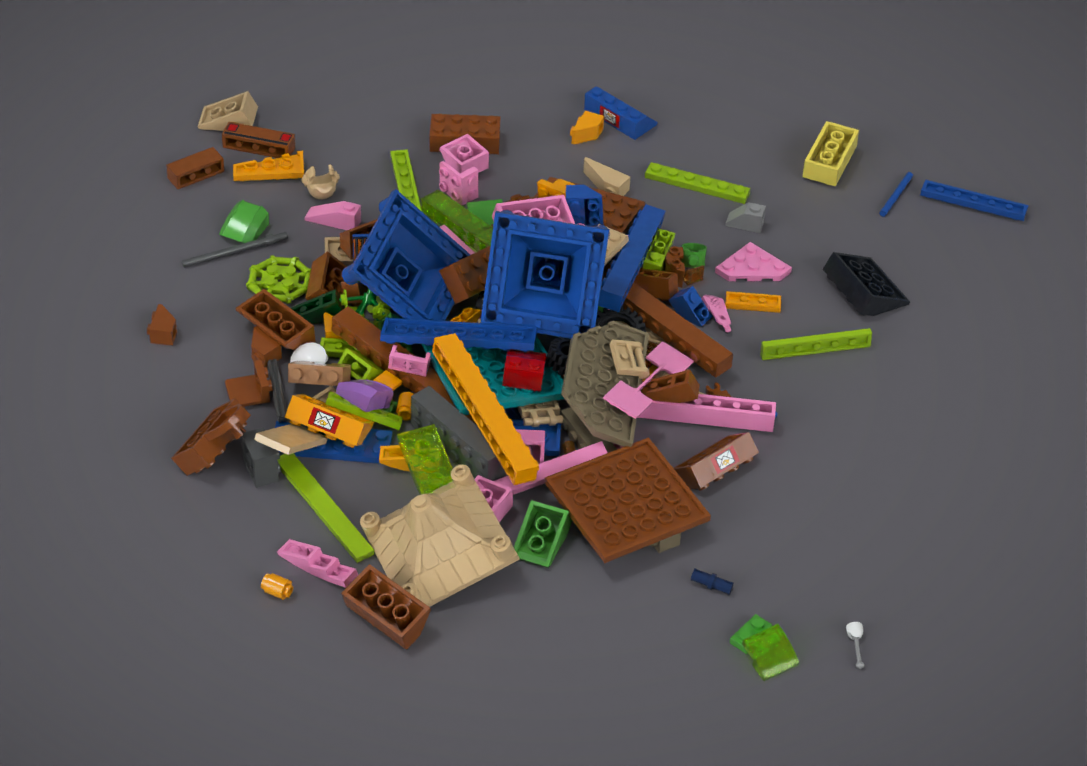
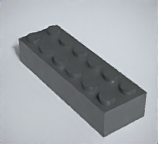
[411,386,506,481]

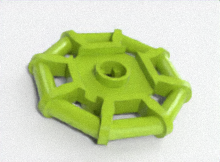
[246,255,311,304]

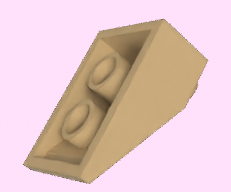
[198,91,258,131]

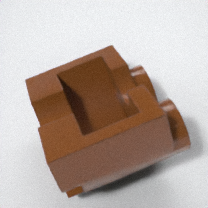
[664,246,685,288]

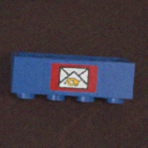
[584,86,658,140]

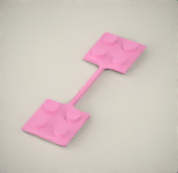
[603,341,694,419]

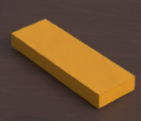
[725,291,781,313]

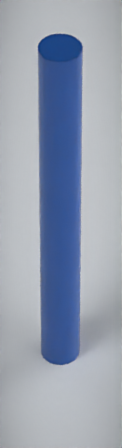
[879,172,913,217]

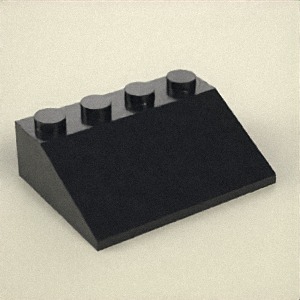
[823,252,910,316]

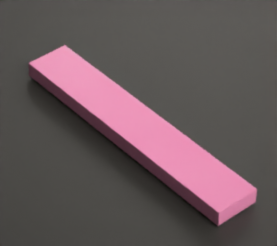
[494,441,608,495]

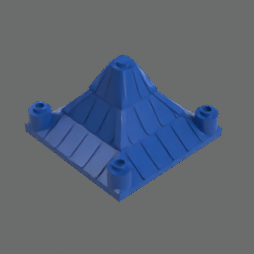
[342,189,470,321]
[480,210,610,339]

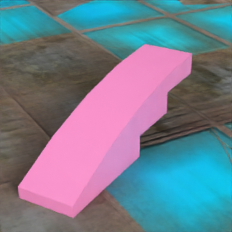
[277,539,358,588]

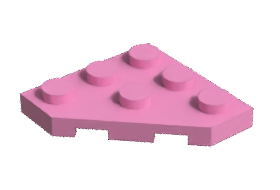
[715,242,792,281]

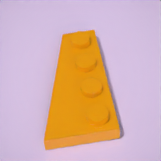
[233,150,304,181]

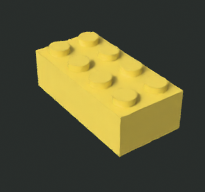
[803,121,859,186]

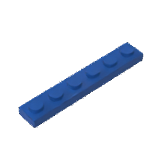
[920,180,1028,221]

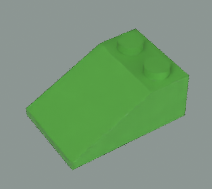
[514,500,572,568]

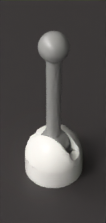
[846,622,864,669]

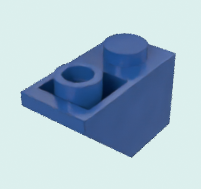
[669,286,713,327]

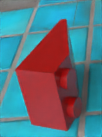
[502,349,547,391]

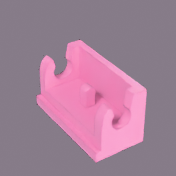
[388,345,431,377]

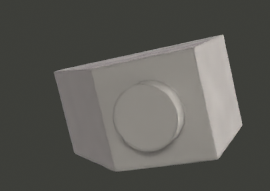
[725,202,766,233]

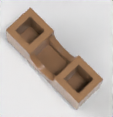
[288,361,351,386]

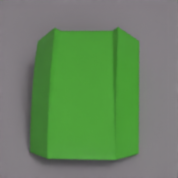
[219,200,269,243]

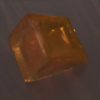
[683,265,704,285]

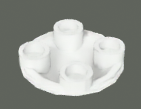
[290,342,328,365]

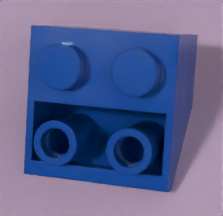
[566,184,604,226]

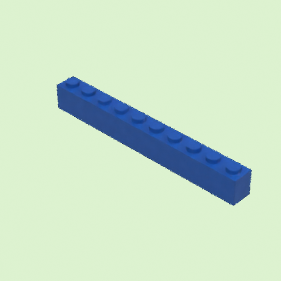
[599,204,666,312]

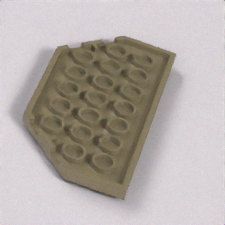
[561,321,649,447]

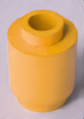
[396,392,414,421]
[261,573,293,600]

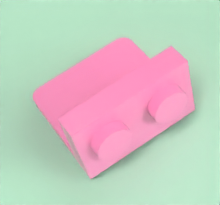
[439,161,478,206]

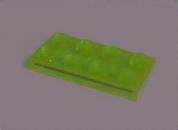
[396,424,453,495]

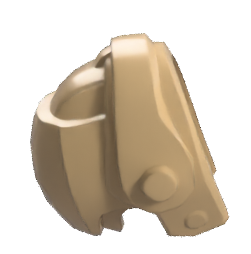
[301,164,340,200]

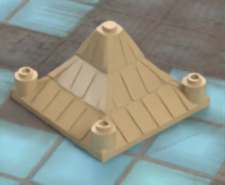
[360,465,520,607]

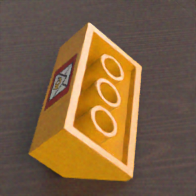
[285,394,374,448]

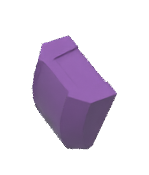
[336,379,394,412]

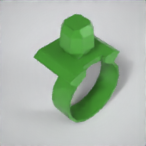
[681,243,707,268]

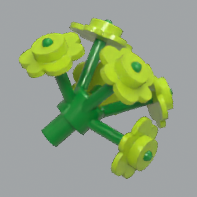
[339,289,390,328]

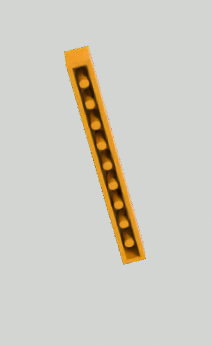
[432,333,539,485]

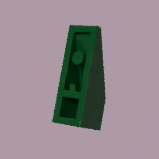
[291,289,345,324]

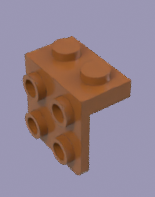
[225,359,273,407]

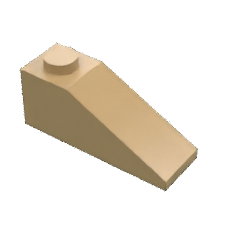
[583,157,630,196]

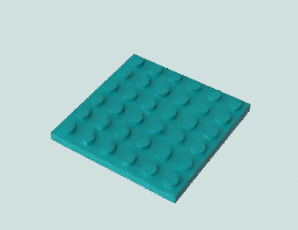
[422,336,564,415]

